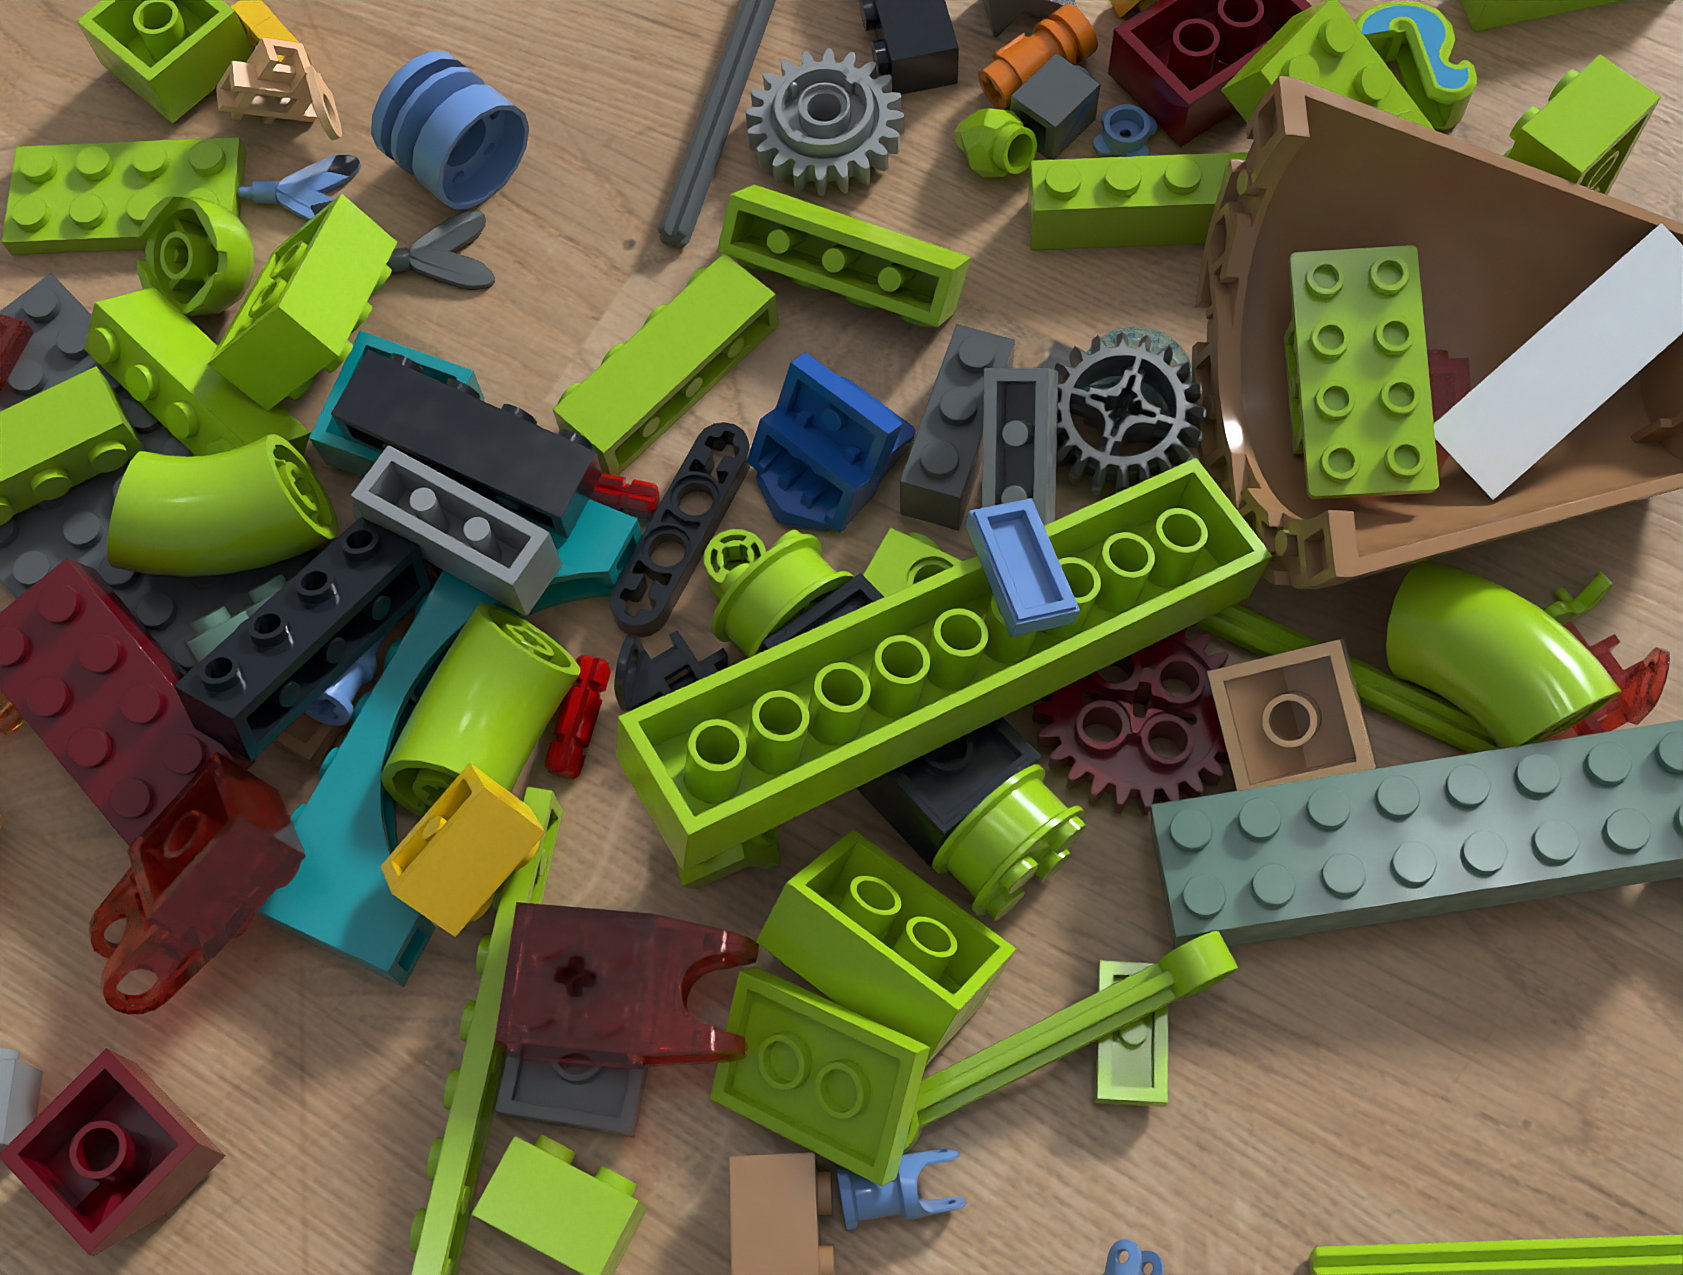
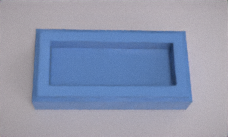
[965,498,1080,637]

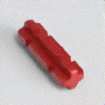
[589,473,659,519]
[544,655,611,779]

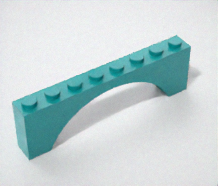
[247,499,642,987]

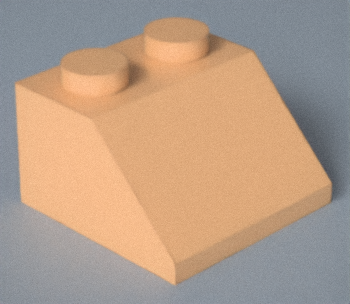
[1207,638,1377,791]

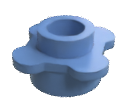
[1093,104,1157,157]

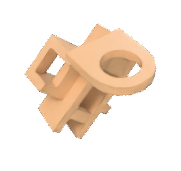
[216,37,342,141]

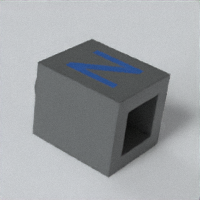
[1010,53,1100,160]

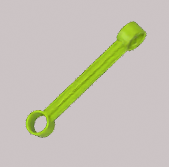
[903,931,1239,1155]

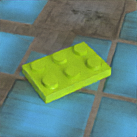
[709,966,930,1187]

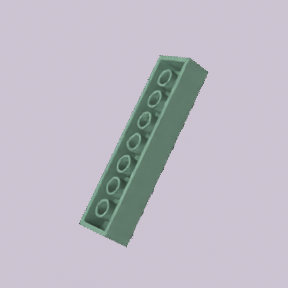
[1151,720,1683,949]

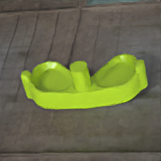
[1542,571,1613,626]

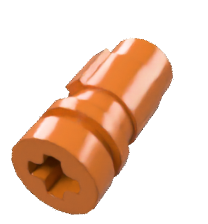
[978,3,1098,110]

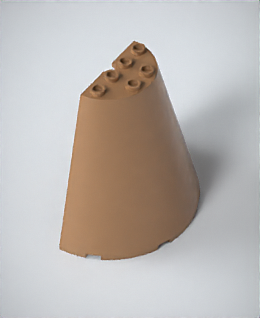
[1192,76,1683,589]

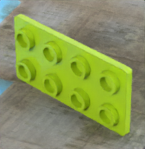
[1284,245,1439,499]

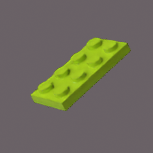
[2,137,247,255]

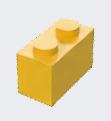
[380,763,546,937]

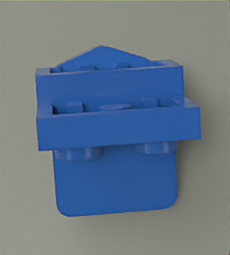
[746,352,915,533]

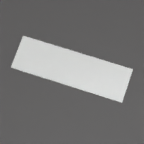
[1434,223,1683,500]

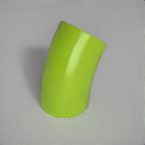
[107,434,339,577]
[1386,560,1622,749]
[380,602,581,817]

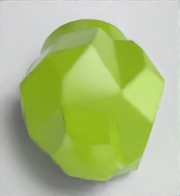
[954,108,1037,178]

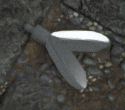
[386,211,495,290]

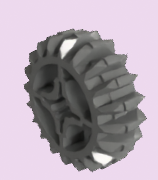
[1052,331,1206,496]

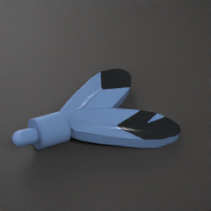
[237,155,361,221]

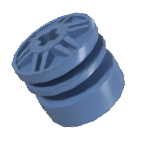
[371,51,529,210]

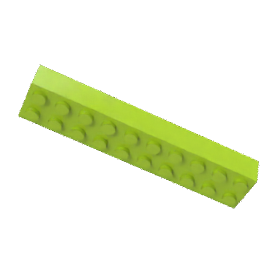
[615,458,1272,871]

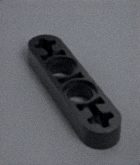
[609,422,750,638]

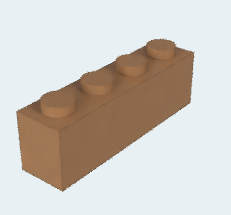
[729,1152,835,1275]

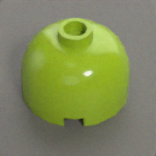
[136,196,255,317]

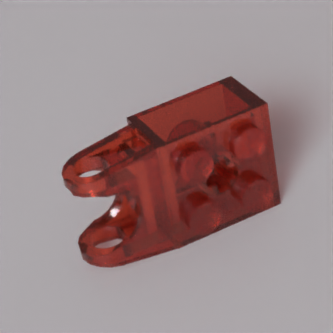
[88,751,306,1015]
[494,902,759,1070]

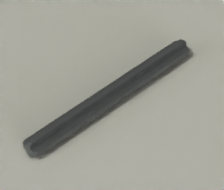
[658,0,776,248]

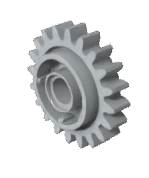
[746,49,904,196]

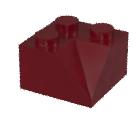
[0,1048,226,1256]

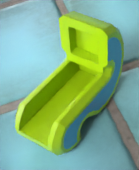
[1354,1,1477,130]

